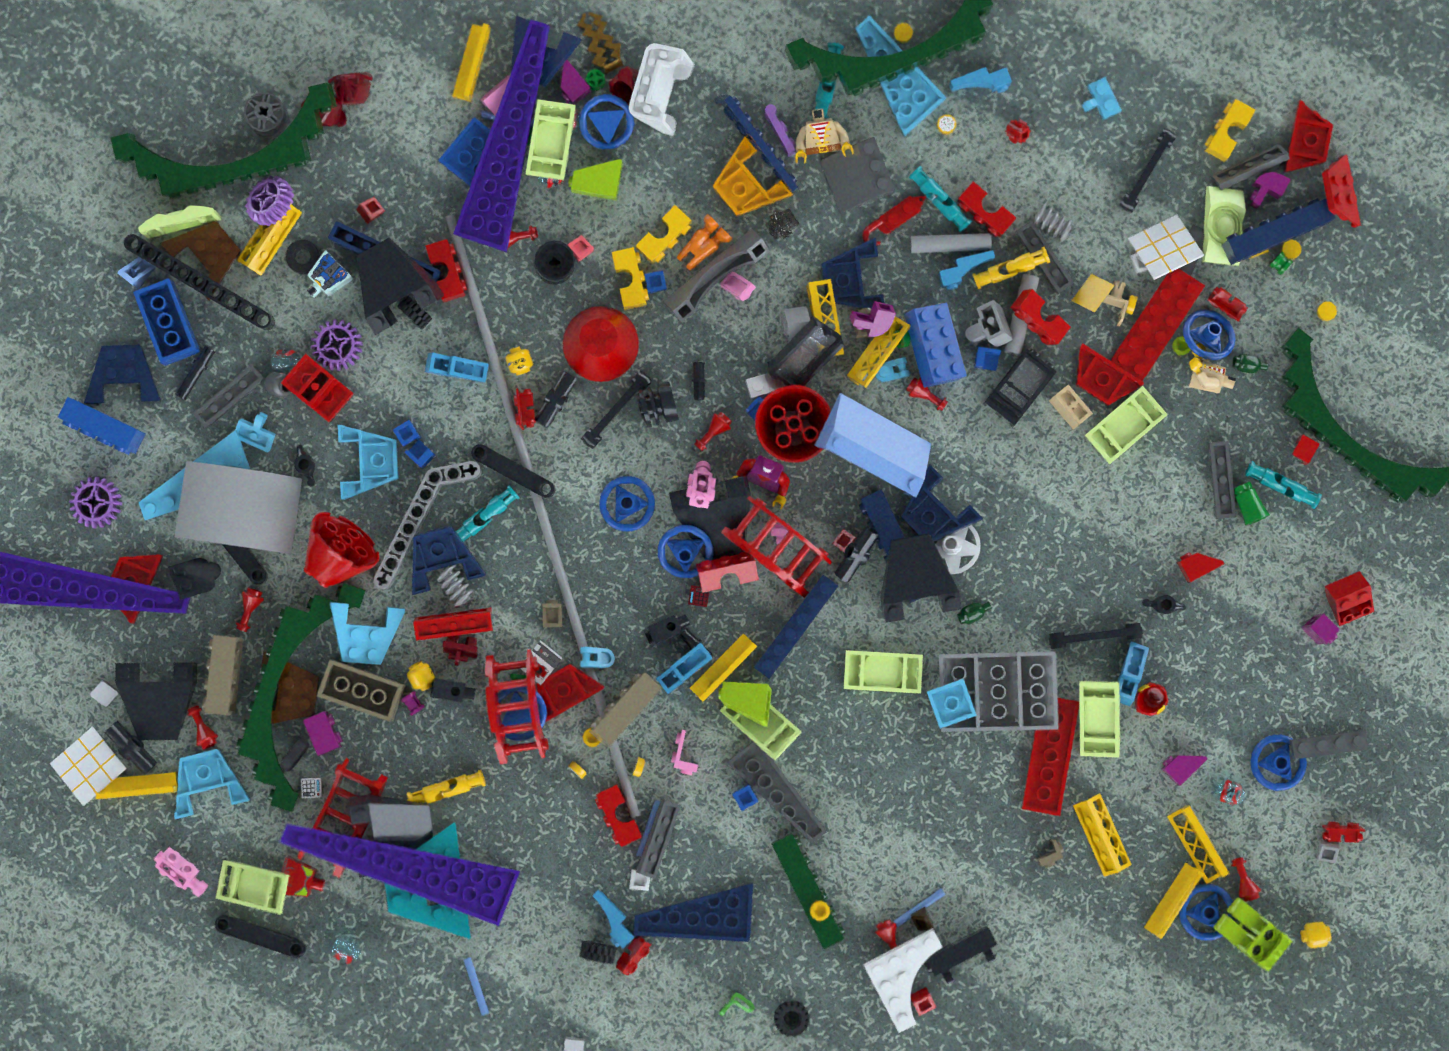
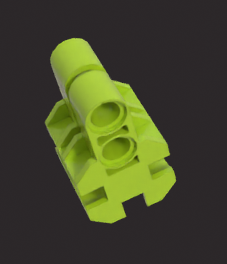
[1213,897,1292,971]

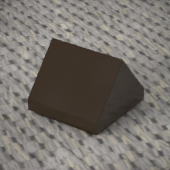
[910,907,935,931]

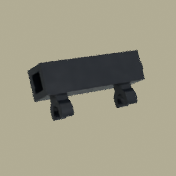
[924,926,997,985]

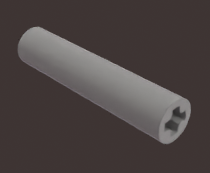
[910,233,991,253]
[1004,274,1039,356]

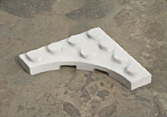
[863,928,942,1033]

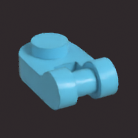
[875,357,910,382]
[580,647,615,669]

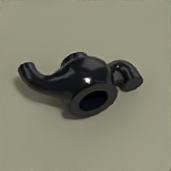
[294,445,315,487]
[1142,595,1186,614]

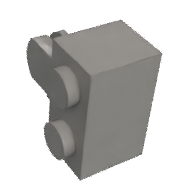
[965,300,1013,348]
[781,306,812,354]

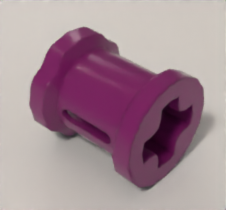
[400,691,425,716]

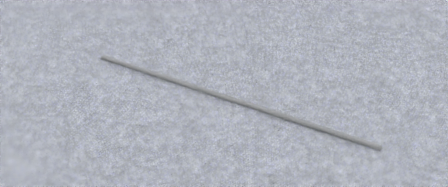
[445,214,640,818]

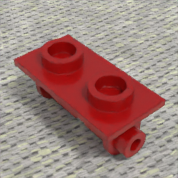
[1207,286,1248,322]
[514,388,536,430]
[1322,822,1365,843]
[615,936,652,976]

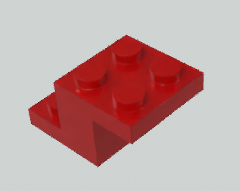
[281,353,354,423]

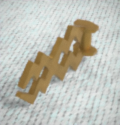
[577,13,623,75]

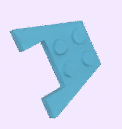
[338,425,399,500]
[330,602,405,665]
[174,749,250,819]

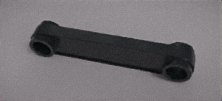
[1119,128,1177,213]
[581,370,652,449]
[471,444,556,498]
[222,544,268,585]
[1049,623,1143,649]
[214,915,306,958]

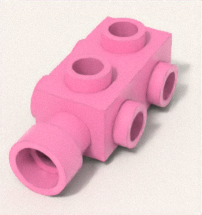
[686,461,716,508]
[154,847,209,897]

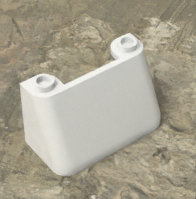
[629,43,694,136]

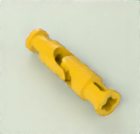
[973,246,1050,290]
[407,769,486,804]

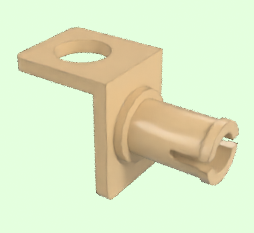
[1103,281,1129,326]

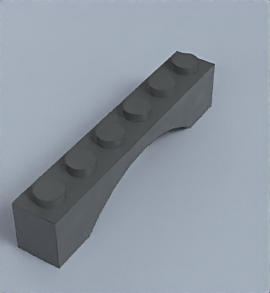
[663,229,770,323]

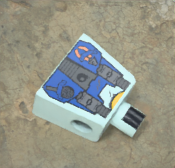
[306,251,353,298]

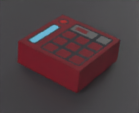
[688,585,709,607]

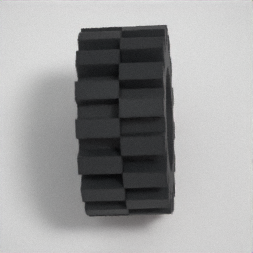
[397,295,432,329]
[579,941,617,964]
[774,1000,809,1037]

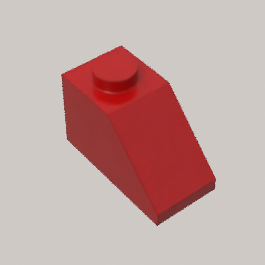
[1177,552,1225,583]

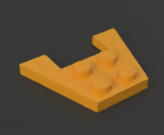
[713,137,793,217]

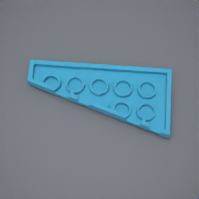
[855,15,946,137]
[138,430,250,520]

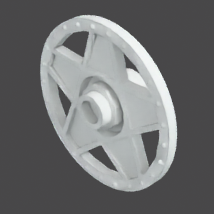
[935,525,981,574]

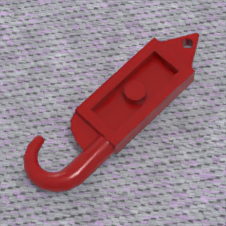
[862,195,926,246]

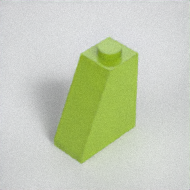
[568,159,623,200]
[719,682,772,727]

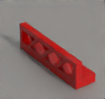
[413,607,493,641]

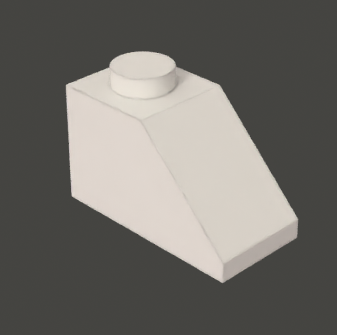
[746,373,785,400]

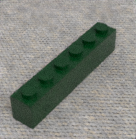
[771,833,845,950]

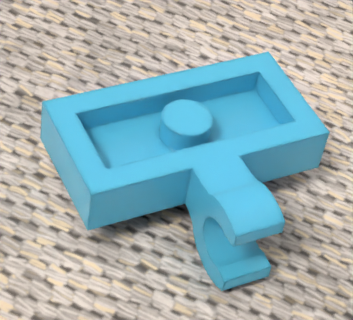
[1082,77,1122,120]
[235,412,276,453]

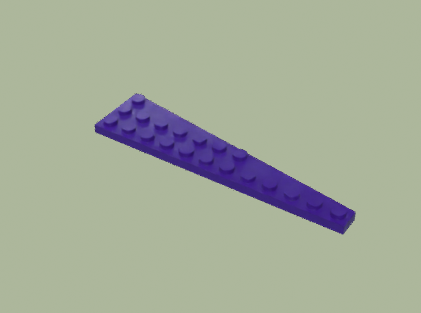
[453,19,550,253]
[0,552,190,614]
[279,824,520,926]

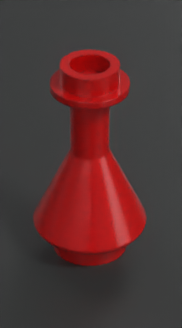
[508,226,538,248]
[906,377,948,411]
[694,412,732,452]
[235,588,264,632]
[187,705,218,749]
[1231,857,1261,902]
[875,919,898,950]

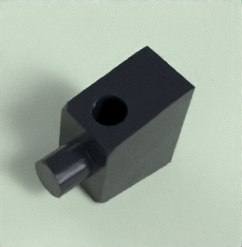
[643,615,690,648]
[430,678,476,702]

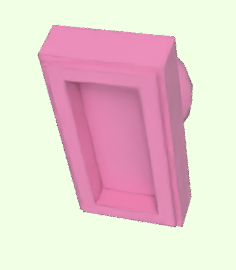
[720,271,756,301]

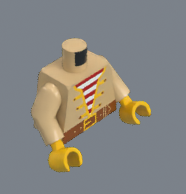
[795,109,854,163]
[1189,343,1236,393]

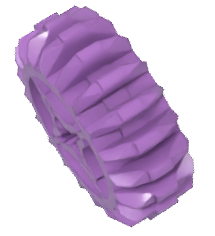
[245,175,294,226]
[311,319,363,371]
[69,477,122,529]

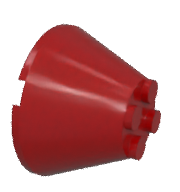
[563,306,639,382]
[755,385,831,463]
[303,512,379,588]

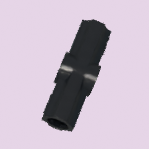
[535,371,578,428]
[834,526,880,582]
[104,721,157,775]

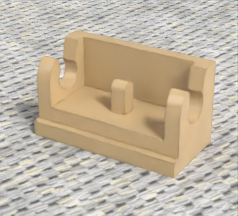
[1049,385,1093,430]

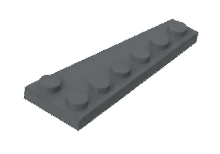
[727,742,827,843]

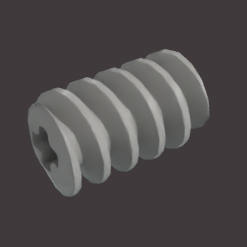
[1034,202,1076,242]
[437,565,477,608]

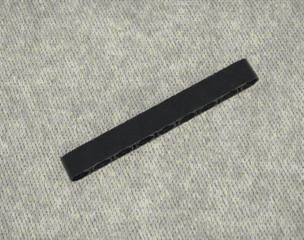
[124,234,275,330]

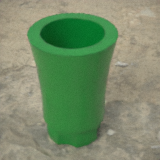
[1234,482,1270,526]

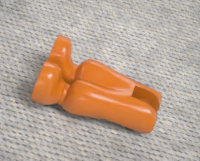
[676,214,733,271]

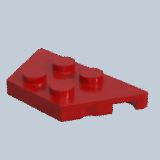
[1284,100,1333,173]
[1322,155,1361,228]
[1076,343,1144,406]
[111,554,163,624]
[537,664,605,722]

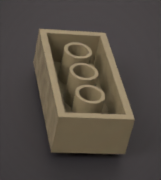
[202,635,244,715]
[317,660,406,722]
[589,672,662,747]

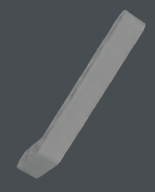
[373,461,482,590]

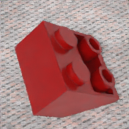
[1325,571,1374,626]

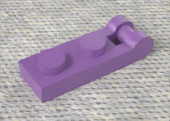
[765,104,796,157]

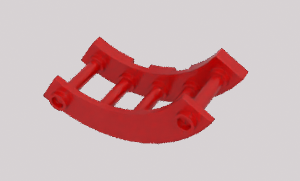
[721,496,832,598]
[485,649,549,764]
[298,758,388,878]

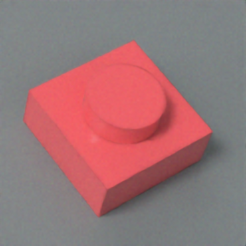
[568,235,594,261]

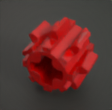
[1005,119,1031,144]

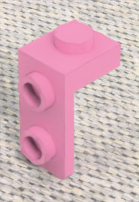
[671,729,698,775]

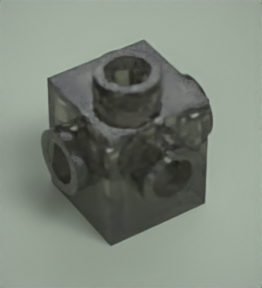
[765,208,800,240]

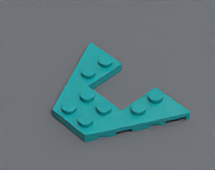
[384,823,471,939]

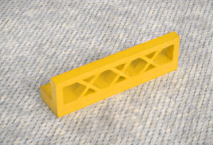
[452,23,491,102]
[236,205,302,276]
[807,279,844,356]
[847,316,911,388]
[690,633,757,702]
[96,772,178,799]
[1073,793,1132,877]
[1167,805,1229,884]
[1144,863,1203,939]

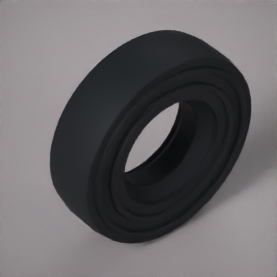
[286,239,321,274]
[280,739,309,772]

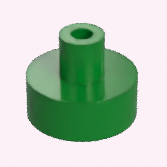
[893,329,911,349]

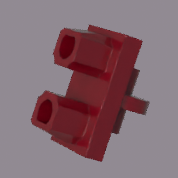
[442,635,478,666]

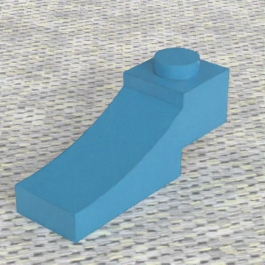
[949,67,1012,93]
[938,250,995,290]
[425,352,489,383]
[1117,642,1149,706]
[656,643,713,694]
[593,889,635,948]

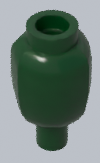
[1232,354,1268,373]
[957,602,992,625]

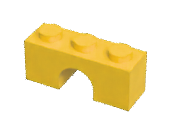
[1205,99,1256,162]
[636,205,692,264]
[612,247,649,310]

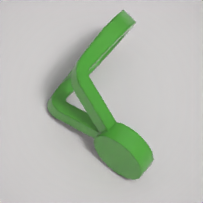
[718,993,755,1016]

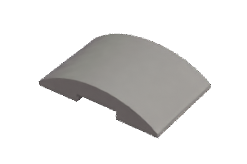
[175,461,302,554]
[939,651,1058,732]

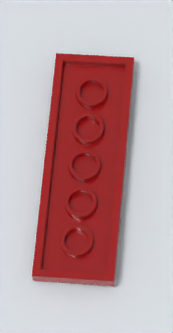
[1110,268,1205,381]
[1021,698,1080,816]

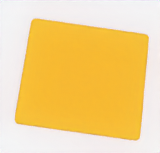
[1071,274,1114,312]

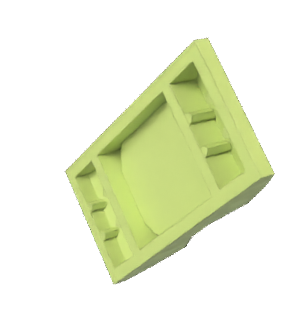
[526,100,576,180]
[1202,186,1246,266]
[138,205,222,239]
[1084,386,1168,464]
[844,650,923,693]
[1079,681,1120,758]
[720,704,801,760]
[216,860,289,914]

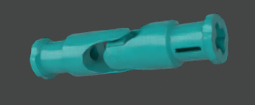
[812,42,844,119]
[909,166,973,233]
[1244,461,1322,509]
[456,485,520,542]

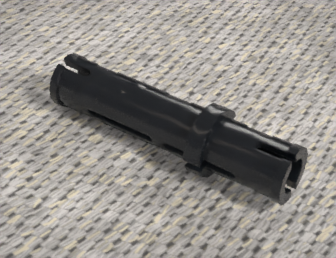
[175,346,215,401]

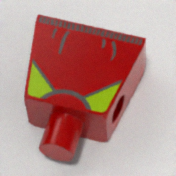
[282,857,325,897]

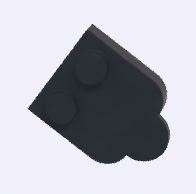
[168,558,221,600]

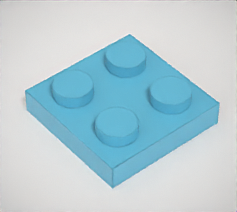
[927,679,977,728]

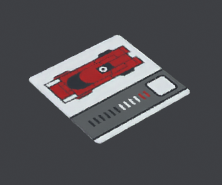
[520,640,562,685]

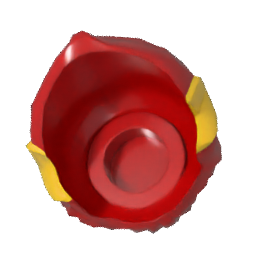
[1134,682,1168,716]

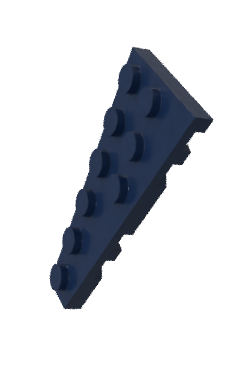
[714,95,798,192]
[634,883,753,942]

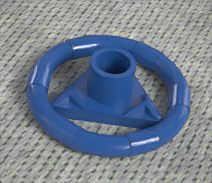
[579,94,634,149]
[1183,309,1235,360]
[599,476,655,531]
[657,525,713,578]
[498,686,547,741]
[1250,734,1307,791]
[1179,884,1235,941]

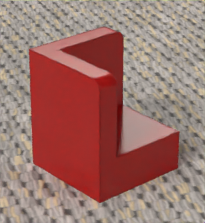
[1292,434,1320,465]

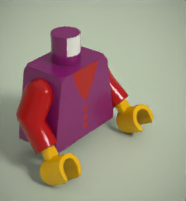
[732,455,790,510]

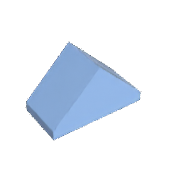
[118,257,156,289]

